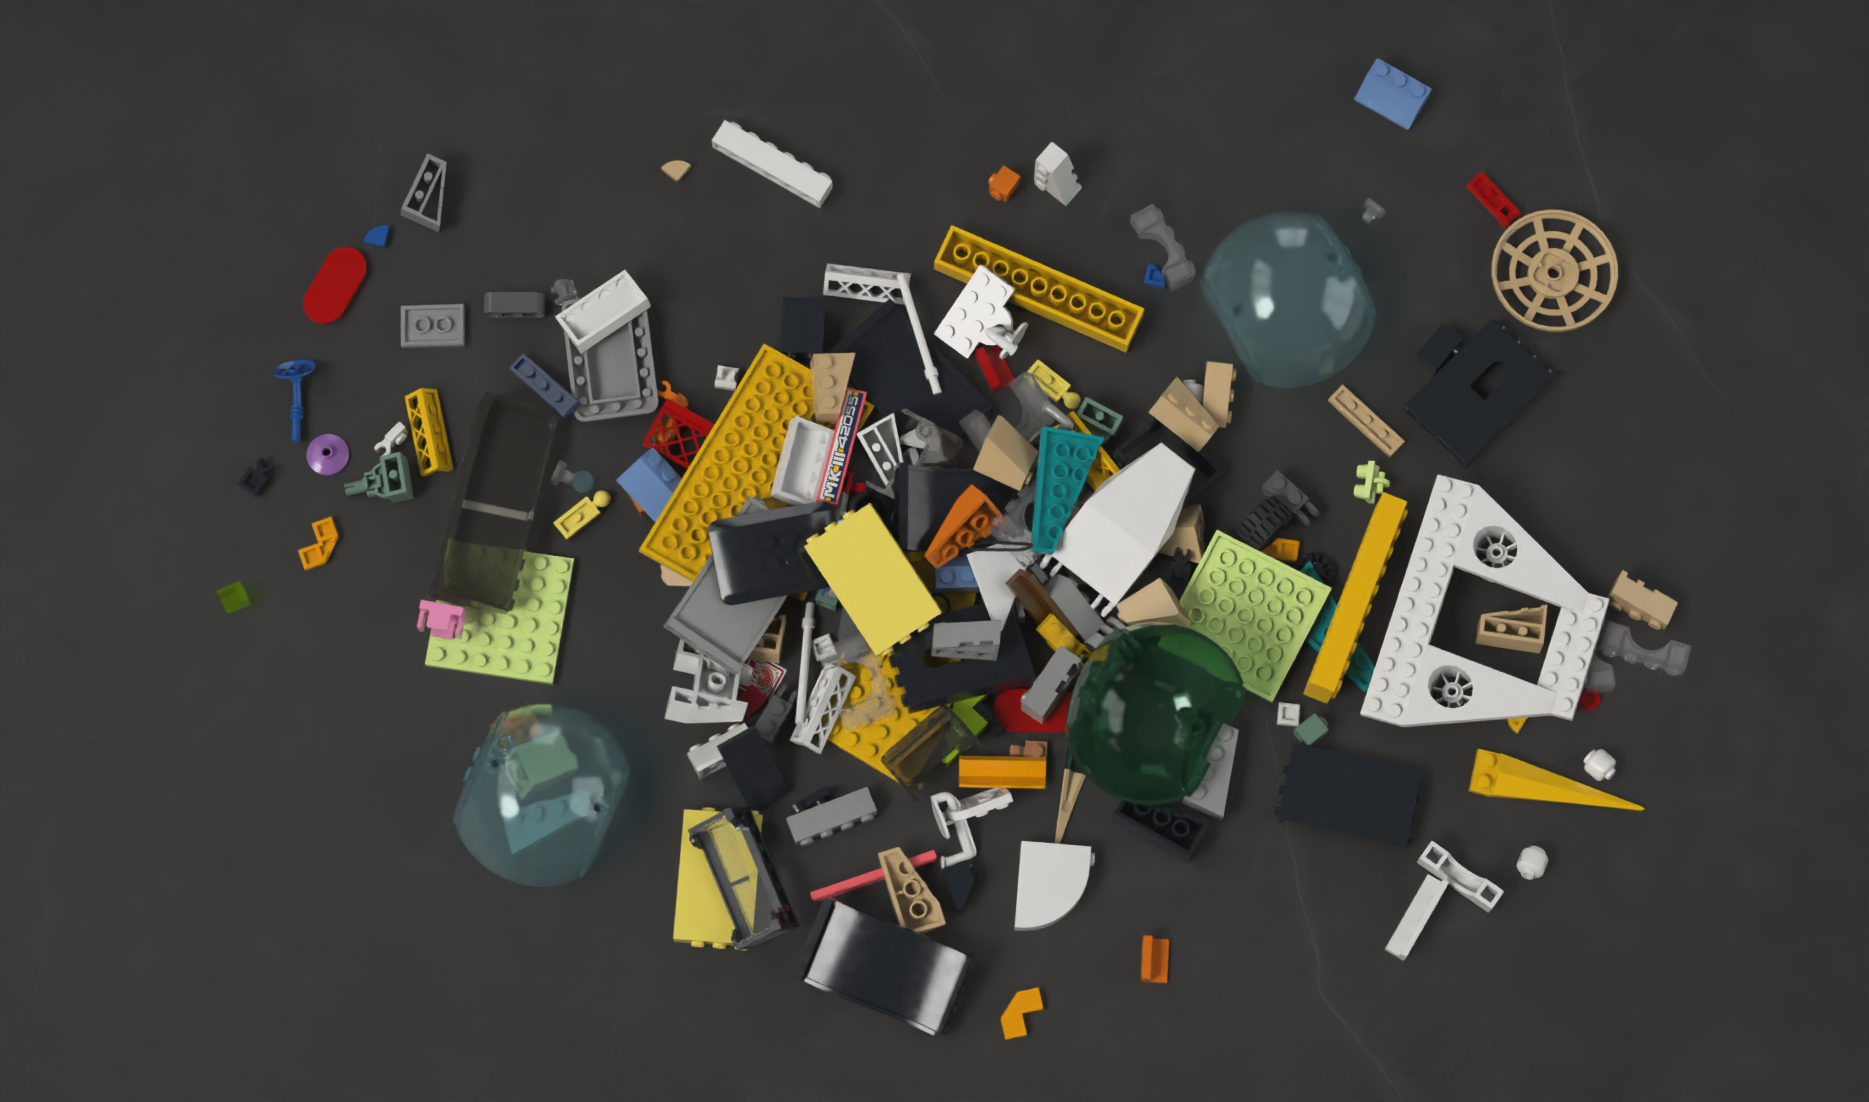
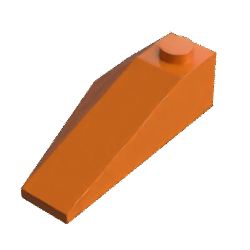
[924,484,1006,569]

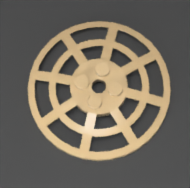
[1491,210,1618,332]

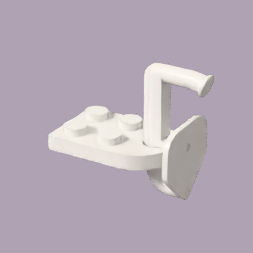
[930,788,1013,869]

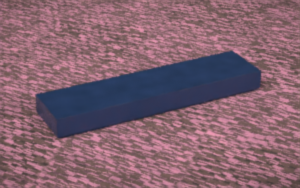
[509,353,581,420]

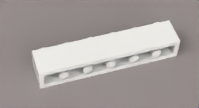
[712,120,833,208]

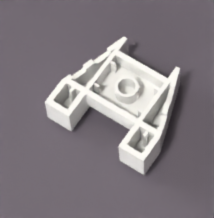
[665,639,753,723]

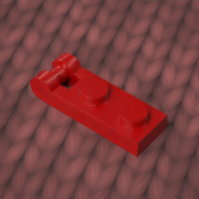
[1466,172,1521,229]

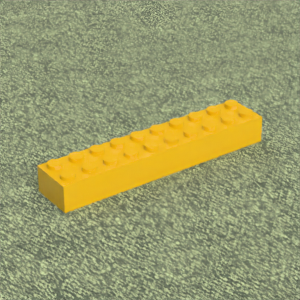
[934,225,1144,353]
[1303,492,1408,704]

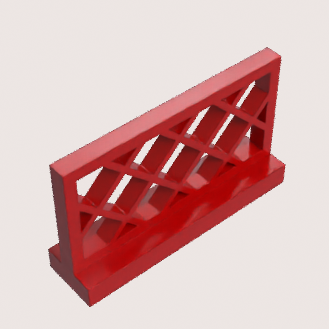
[642,398,715,470]

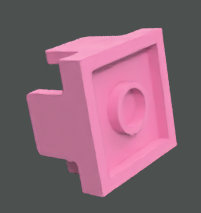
[417,600,468,640]

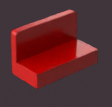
[975,346,1015,393]

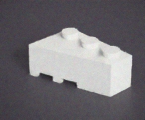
[1034,142,1082,206]
[856,413,903,490]

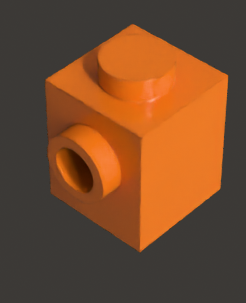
[988,165,1021,202]

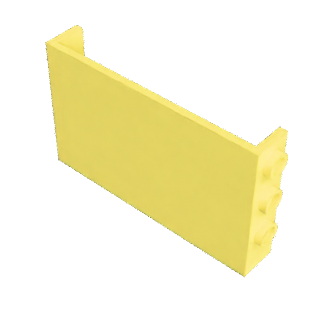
[804,503,942,656]
[673,807,763,951]

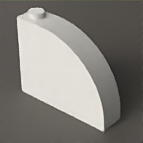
[1014,841,1095,931]

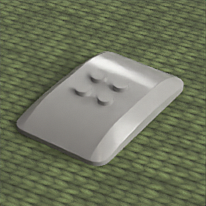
[562,298,659,422]

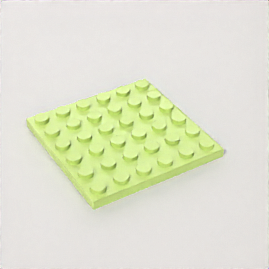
[1157,530,1332,703]
[425,540,575,685]

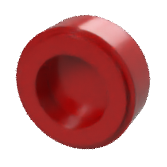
[1578,689,1601,711]

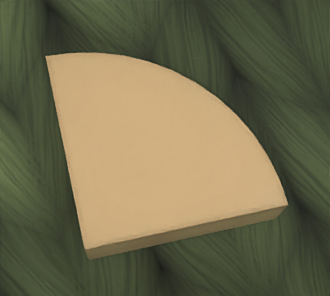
[661,160,691,183]

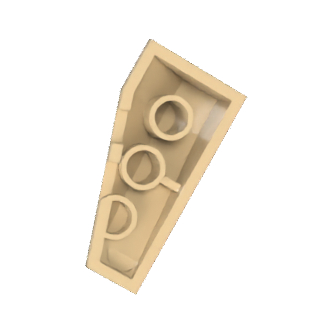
[878,847,946,934]

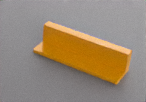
[959,756,1046,789]

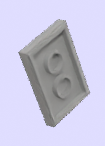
[401,304,465,348]

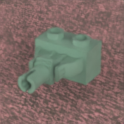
[1076,397,1125,445]
[344,452,414,503]

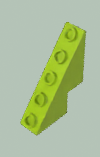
[942,693,990,767]

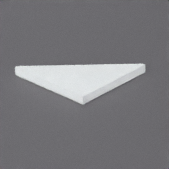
[967,532,1033,631]

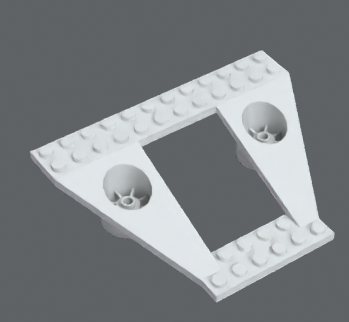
[1360,475,1610,727]

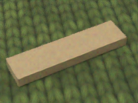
[1328,384,1405,457]

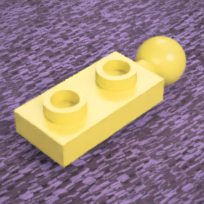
[1024,360,1081,409]
[553,490,611,541]

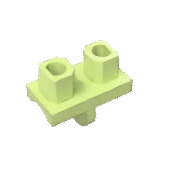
[1354,461,1390,504]

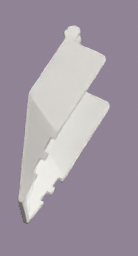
[1039,442,1195,617]

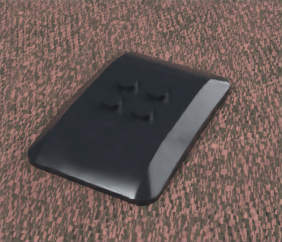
[708,501,836,606]

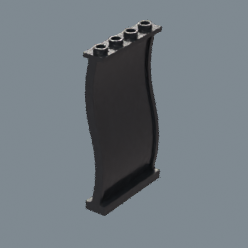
[827,299,993,467]
[893,463,1046,559]
[793,894,975,1039]

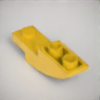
[1036,614,1111,679]

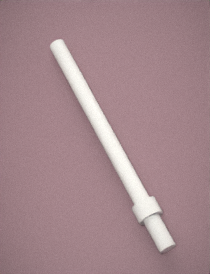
[897,274,942,395]
[795,602,815,725]

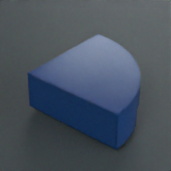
[364,225,390,248]
[1143,263,1165,289]

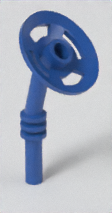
[273,360,316,443]

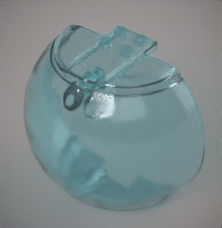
[1200,210,1377,388]
[453,702,631,887]

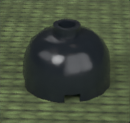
[847,490,890,525]

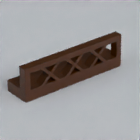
[1005,569,1079,637]

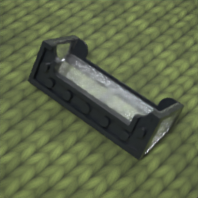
[688,807,800,950]

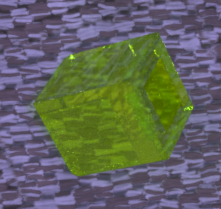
[217,581,251,614]

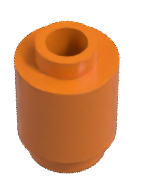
[652,417,680,450]

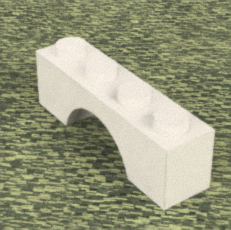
[1417,841,1504,913]

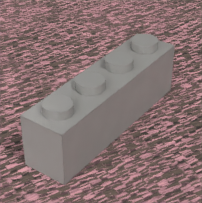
[786,787,877,847]

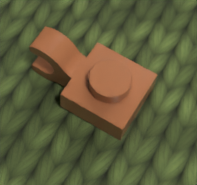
[1009,741,1047,762]

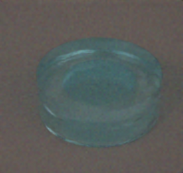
[572,471,594,493]

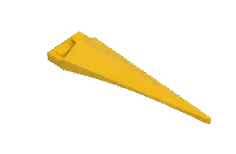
[1469,749,1644,811]

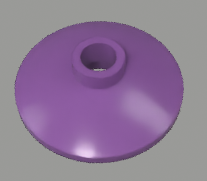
[307,434,349,476]

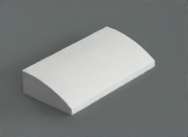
[555,270,651,353]
[770,416,834,506]

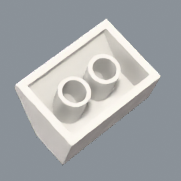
[687,723,748,780]

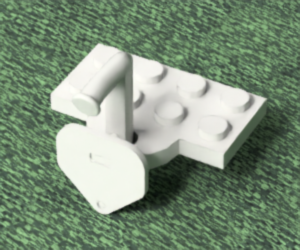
[934,265,1028,359]

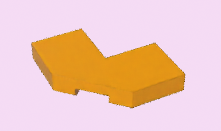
[298,516,339,571]
[1260,538,1300,563]
[1001,987,1043,1040]

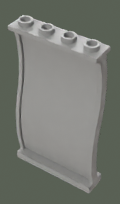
[663,497,788,675]

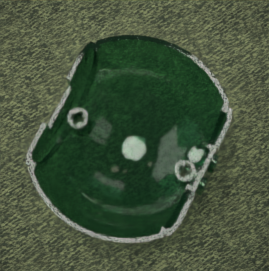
[1065,622,1246,805]

